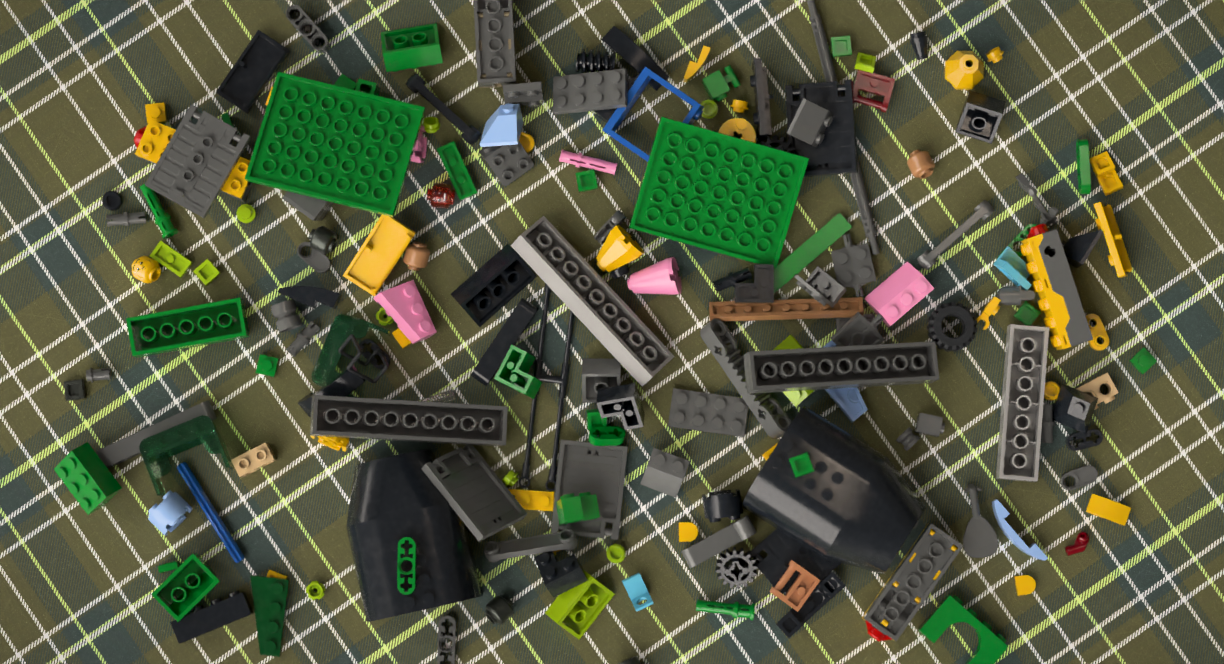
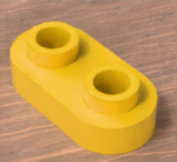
[1086,314,1109,351]

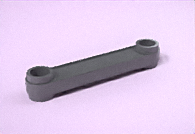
[917,200,995,271]
[484,529,578,563]

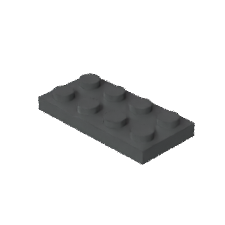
[553,68,628,115]
[668,388,748,437]

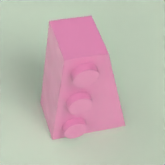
[373,280,437,344]

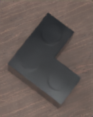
[596,383,645,430]
[534,551,588,598]

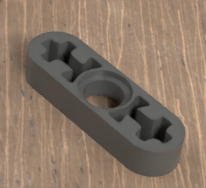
[437,615,456,664]

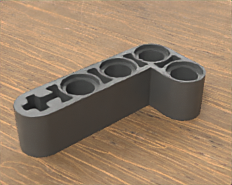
[681,516,757,568]

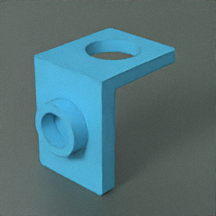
[622,573,654,612]

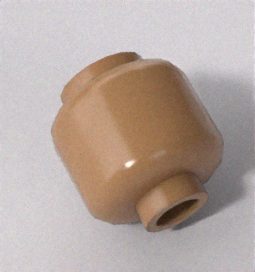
[907,150,935,179]
[403,242,430,271]

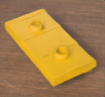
[1093,202,1133,278]
[343,215,416,297]

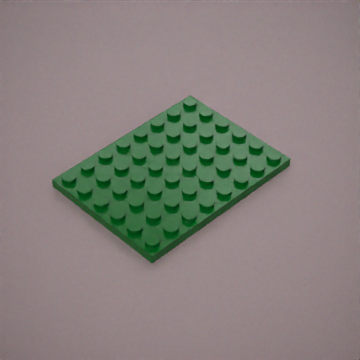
[245,72,426,217]
[629,116,809,269]

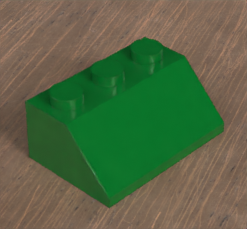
[381,23,443,72]
[151,553,220,622]

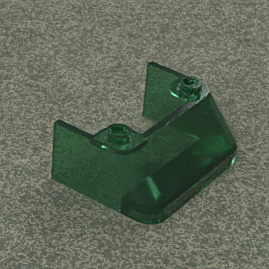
[311,314,391,398]
[139,415,234,497]

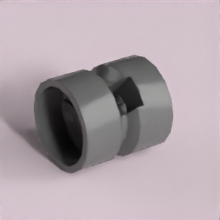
[270,299,303,333]

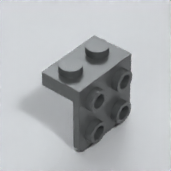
[479,142,534,186]
[794,266,847,308]

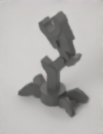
[1015,173,1059,226]

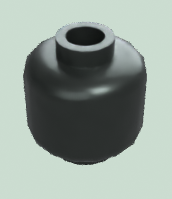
[308,226,338,254]
[485,596,514,624]

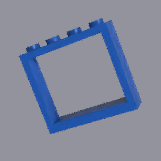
[602,67,704,162]

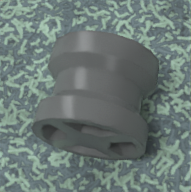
[896,427,920,451]

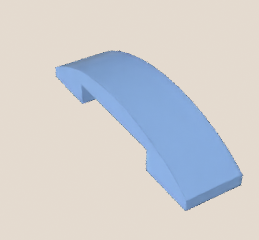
[992,499,1048,561]

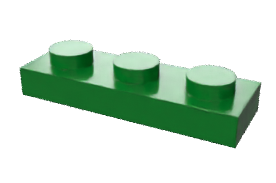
[437,141,478,201]

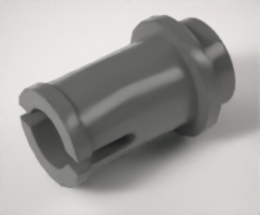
[86,367,111,383]

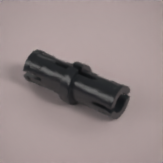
[713,267,752,293]

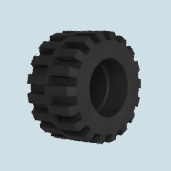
[927,302,978,352]

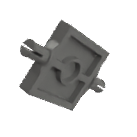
[831,234,876,298]
[831,312,885,347]

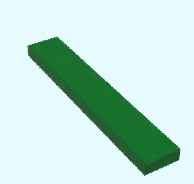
[774,213,852,293]

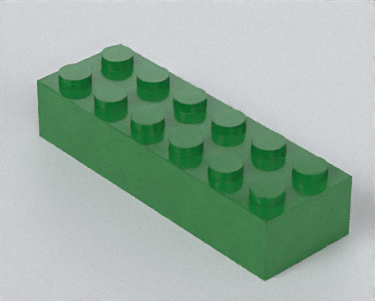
[126,297,250,358]

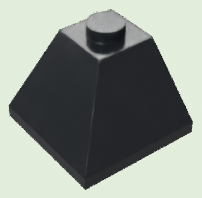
[1061,230,1103,268]
[1053,384,1098,434]

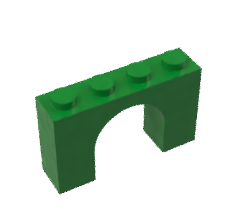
[917,595,1008,664]

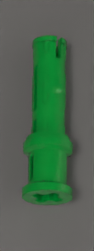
[140,184,179,239]
[696,599,755,621]

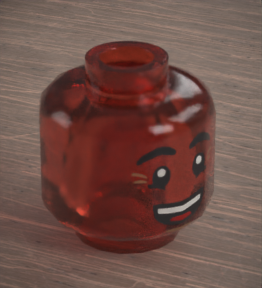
[427,183,455,209]

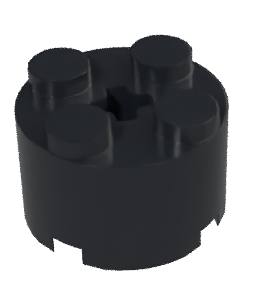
[702,489,743,522]

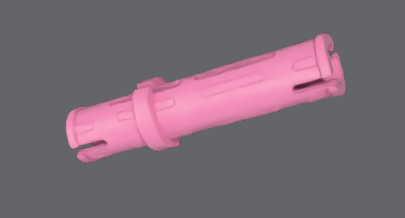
[559,150,617,175]

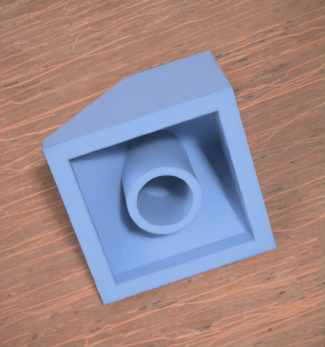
[480,103,524,147]

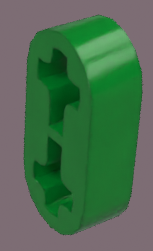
[588,426,625,446]

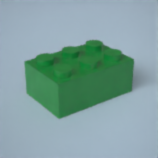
[54,442,122,515]

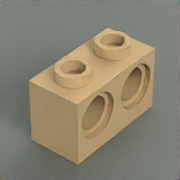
[1076,372,1119,409]
[231,442,277,478]

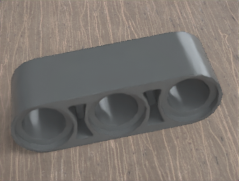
[286,5,330,53]

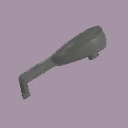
[963,484,998,558]

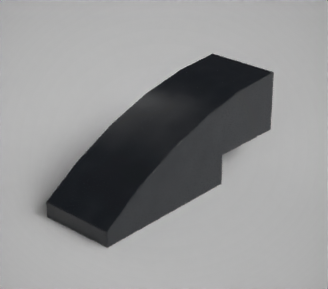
[278,286,342,309]

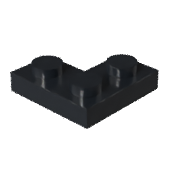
[735,264,774,303]

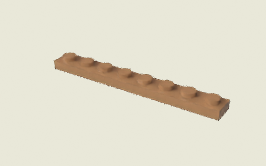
[709,297,864,321]

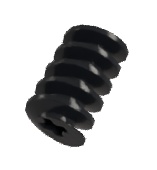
[576,48,616,73]

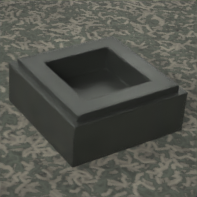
[64,379,86,401]

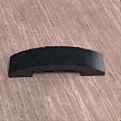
[601,26,669,91]
[298,365,365,417]
[776,571,846,638]

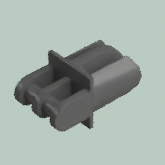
[996,286,1035,306]

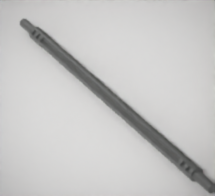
[807,0,880,255]

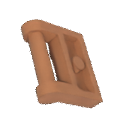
[769,560,820,612]

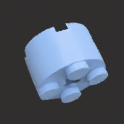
[148,490,193,536]

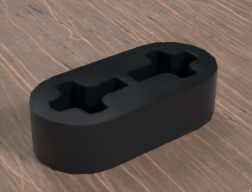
[359,339,390,370]
[1065,429,1103,451]

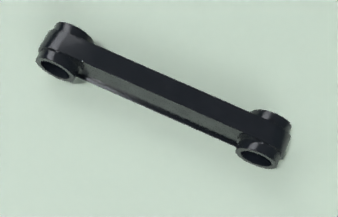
[405,73,482,146]

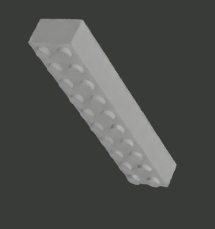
[511,216,675,386]

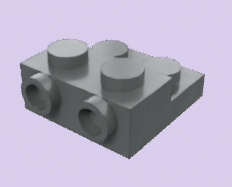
[503,82,543,108]

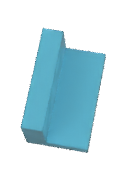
[994,246,1032,290]

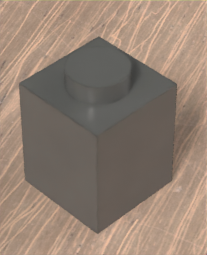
[914,413,945,437]

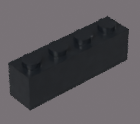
[170,590,254,644]

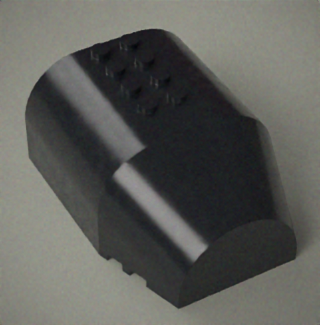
[743,406,926,574]
[346,449,483,622]

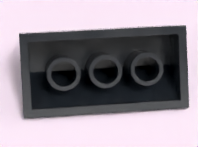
[451,244,537,327]

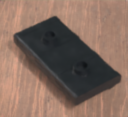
[216,30,290,114]
[750,58,773,140]

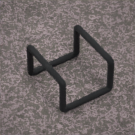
[338,334,389,384]

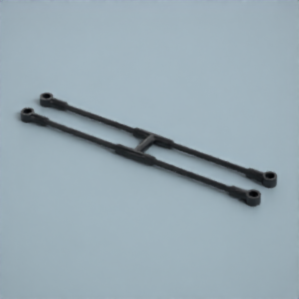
[519,283,574,491]

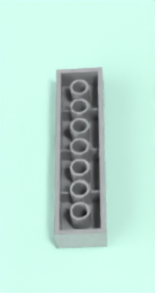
[996,324,1049,482]

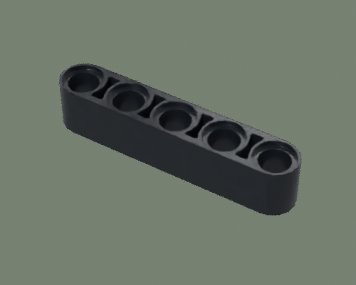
[470,298,539,386]

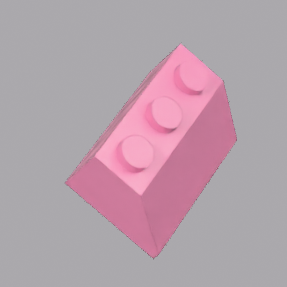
[864,262,935,328]

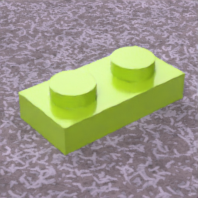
[150,240,193,278]

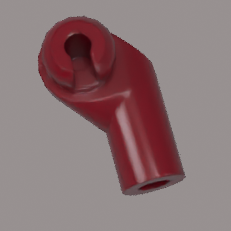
[1065,532,1089,556]

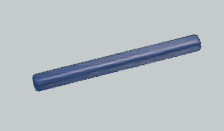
[177,462,245,563]

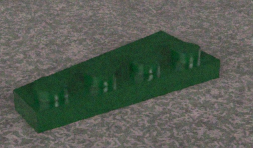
[250,575,290,657]

